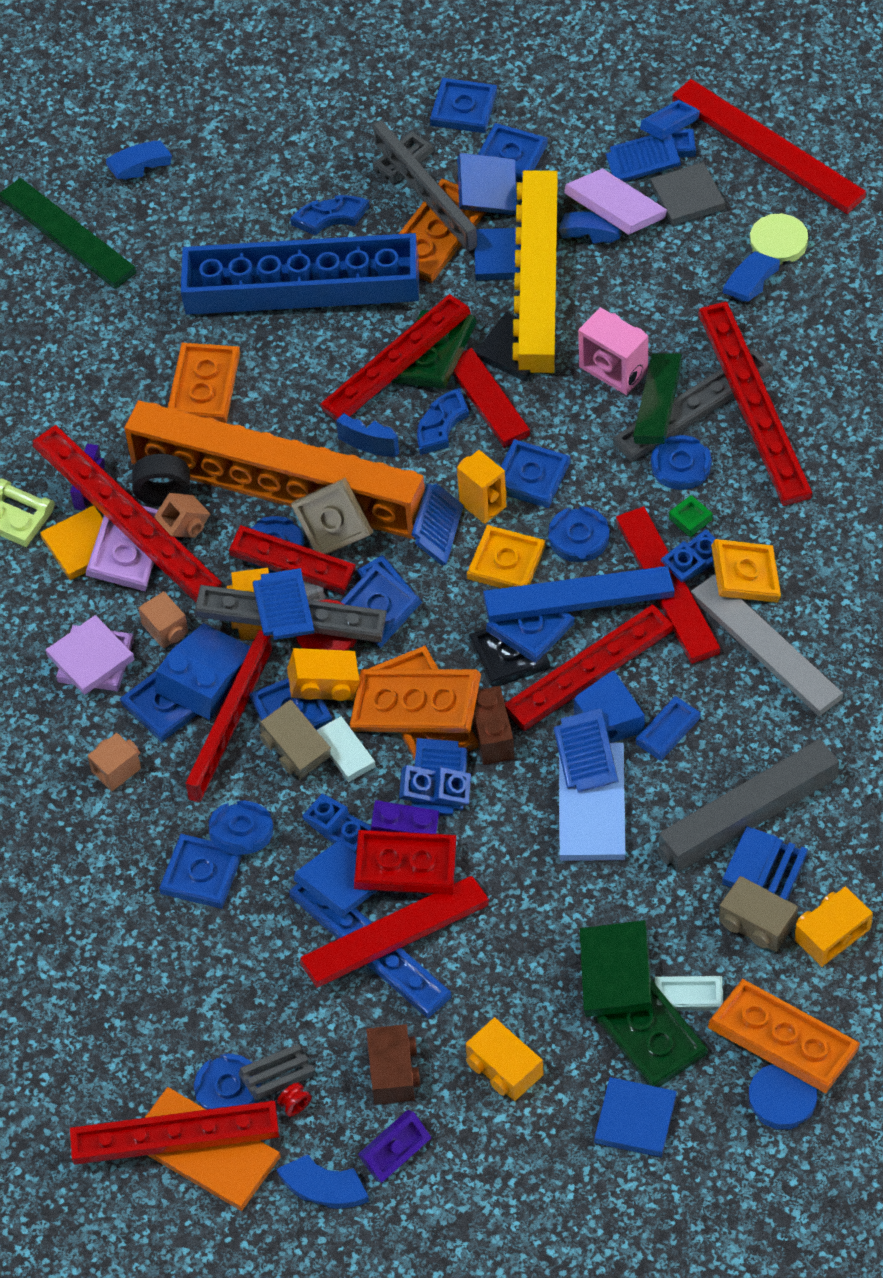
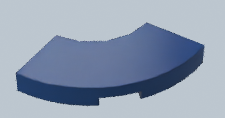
[290,195,370,236]
[417,388,469,455]
[277,1155,369,1209]

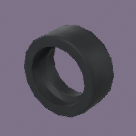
[132,454,190,506]

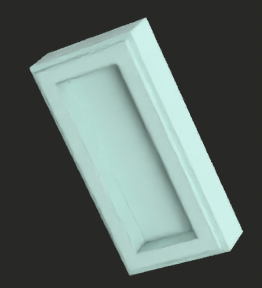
[317,716,376,782]
[655,976,723,1011]

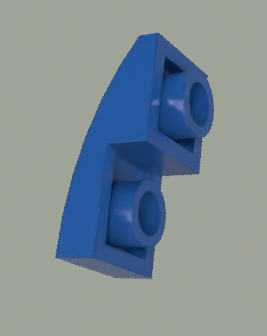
[106,140,172,180]
[559,212,622,244]
[723,251,780,302]
[336,413,399,457]
[661,529,716,583]
[399,765,471,806]
[302,793,371,854]

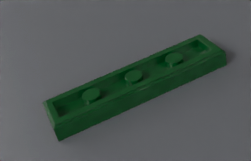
[633,353,683,444]

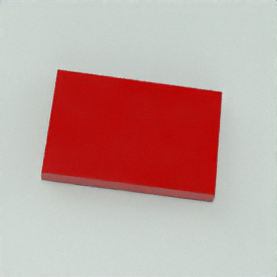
[354,830,456,894]

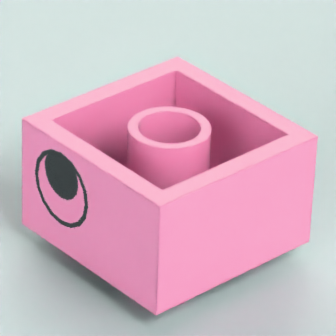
[578,307,648,395]

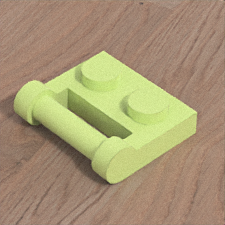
[0,478,55,548]

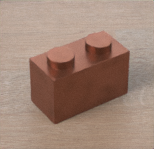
[472,686,515,765]
[366,1024,420,1105]

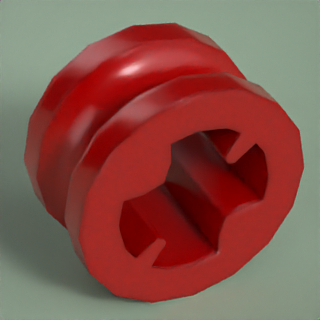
[277,1082,312,1117]

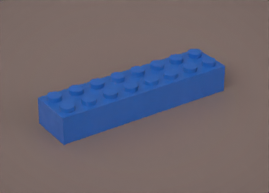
[181,233,419,315]

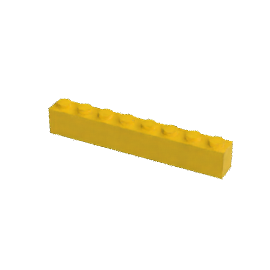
[513,170,558,373]

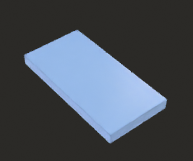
[559,743,625,861]

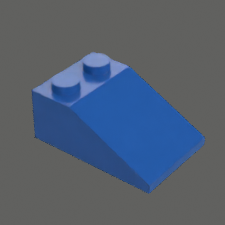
[155,623,250,720]

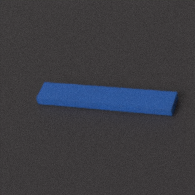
[483,566,674,622]
[289,884,452,1019]

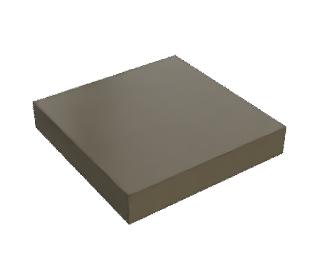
[291,478,373,554]

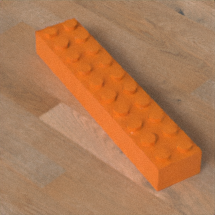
[124,400,425,540]

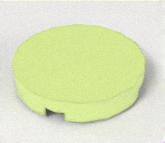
[750,213,808,264]

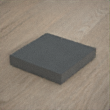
[650,162,726,226]

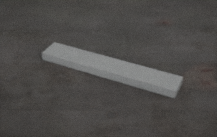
[691,574,843,716]

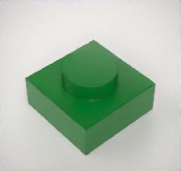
[669,495,713,537]

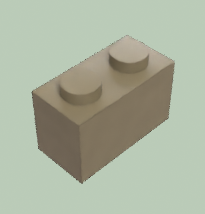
[259,699,331,780]
[719,876,798,953]

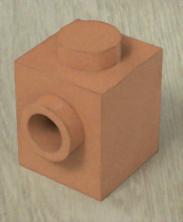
[154,493,211,538]
[138,591,189,649]
[87,733,141,792]

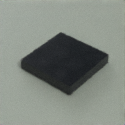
[475,312,557,382]
[469,628,550,687]

